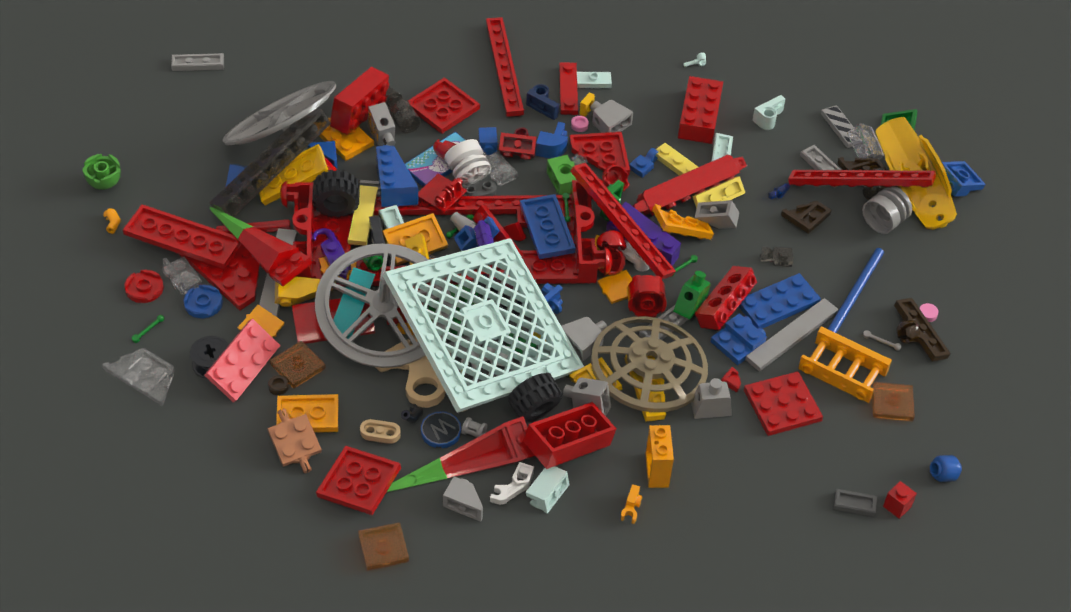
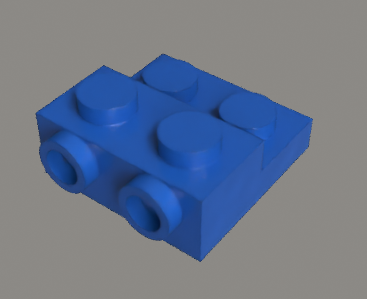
[942,161,986,196]
[710,313,767,366]

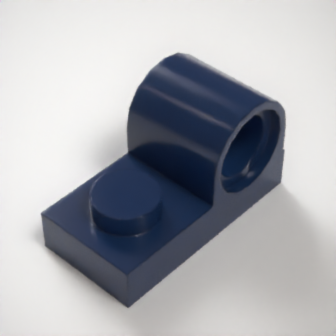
[526,84,559,120]

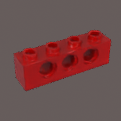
[695,266,757,330]

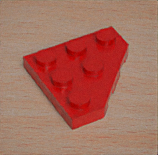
[569,132,630,175]

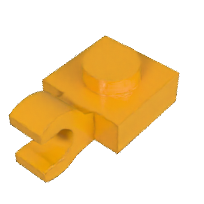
[621,484,642,524]

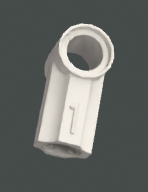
[618,240,650,272]

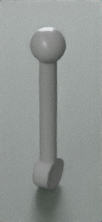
[863,330,901,351]

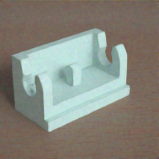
[526,466,570,514]

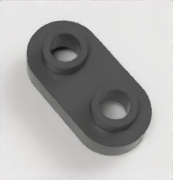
[462,180,497,196]

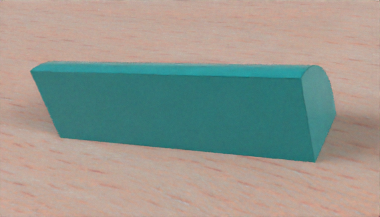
[333,267,376,339]

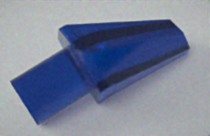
[768,182,790,199]

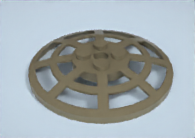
[591,316,708,412]

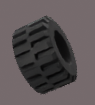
[312,170,360,218]
[508,373,563,421]

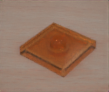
[270,340,326,388]
[872,382,914,421]
[358,522,409,570]

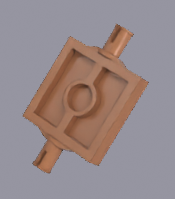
[268,408,322,473]

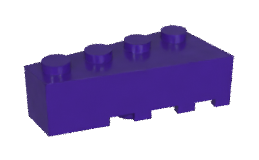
[606,201,681,266]

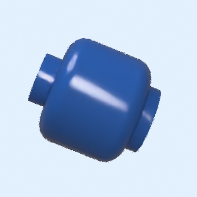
[930,455,962,482]

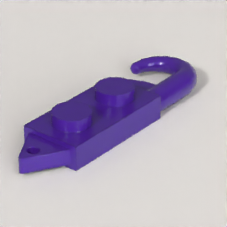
[312,228,351,279]

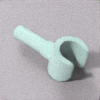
[683,53,706,67]

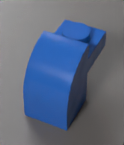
[535,122,568,158]
[454,217,500,251]

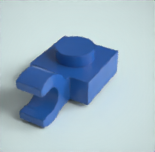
[629,148,658,178]

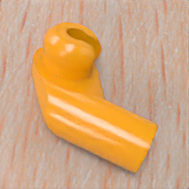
[103,208,121,234]

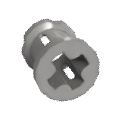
[461,417,487,438]

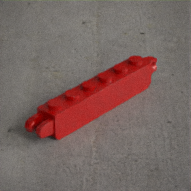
[632,155,747,216]

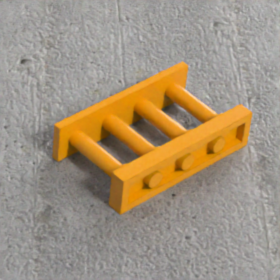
[798,326,892,403]

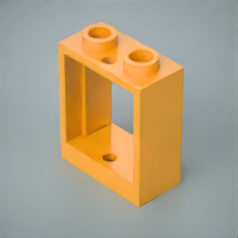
[645,425,674,488]

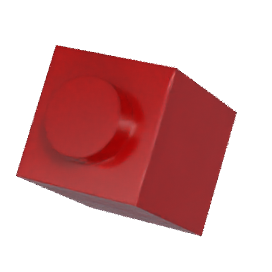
[883,481,917,519]

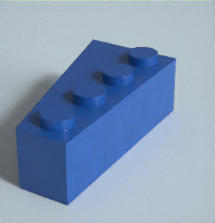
[376,145,418,207]

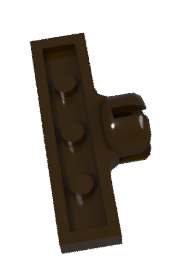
[894,298,951,362]

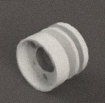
[444,139,492,186]

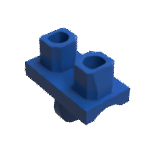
[541,283,563,314]

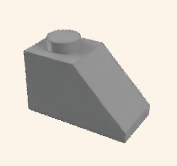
[695,200,739,229]
[443,476,483,522]

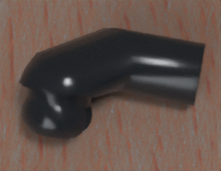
[401,404,423,423]

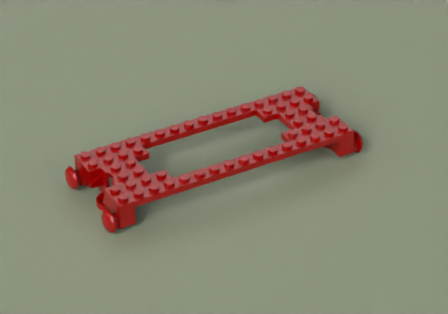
[280,179,612,286]

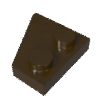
[838,157,886,170]
[781,201,832,234]

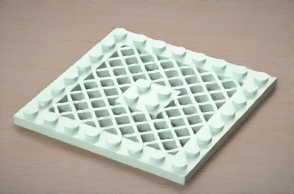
[383,238,584,413]

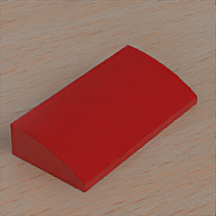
[292,298,375,345]

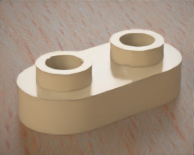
[360,419,401,444]

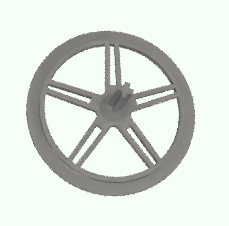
[222,81,336,155]
[315,243,452,368]

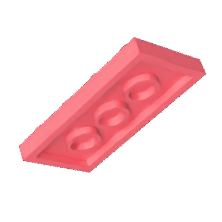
[204,318,281,402]

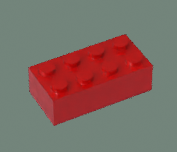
[330,66,389,135]
[678,76,723,144]
[523,402,617,469]

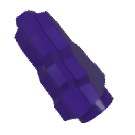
[474,220,494,247]

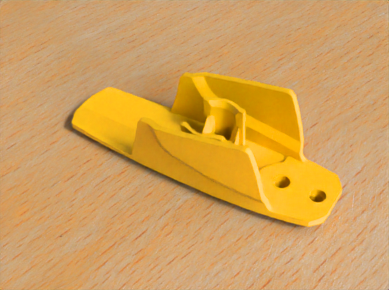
[875,117,957,230]

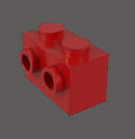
[499,132,537,160]

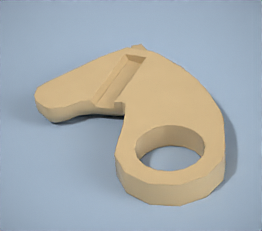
[375,335,446,408]

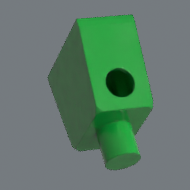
[673,271,711,320]

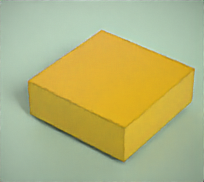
[579,92,595,117]

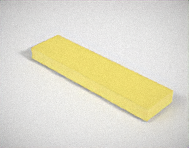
[348,185,378,246]

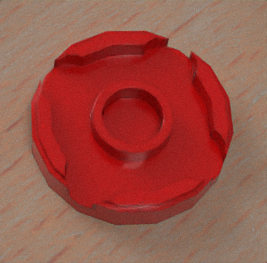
[124,270,164,303]

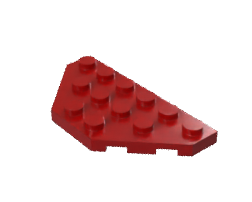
[179,234,261,311]

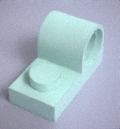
[752,95,785,130]

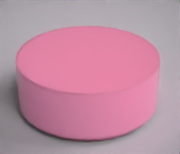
[571,116,589,132]
[920,303,938,322]

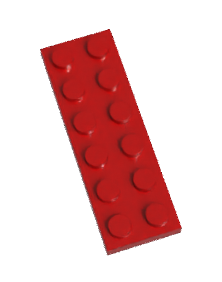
[123,204,242,269]

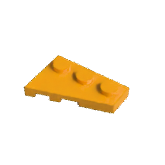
[652,204,714,240]

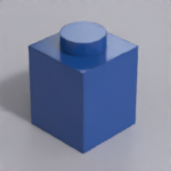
[478,127,498,155]

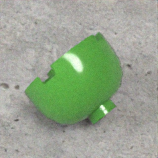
[83,154,121,190]

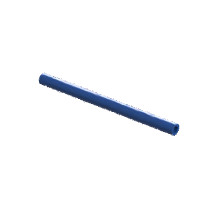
[828,248,884,333]

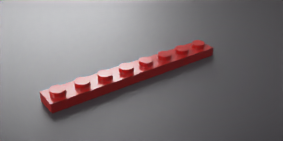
[486,17,524,117]
[570,163,676,280]
[788,170,936,187]

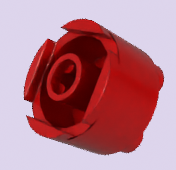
[627,275,667,317]

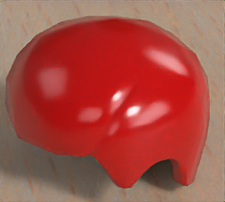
[433,139,456,160]
[602,164,630,191]
[596,230,627,251]
[598,246,626,275]

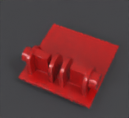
[418,173,467,213]

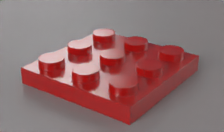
[406,77,480,134]
[744,371,823,436]
[316,446,401,515]

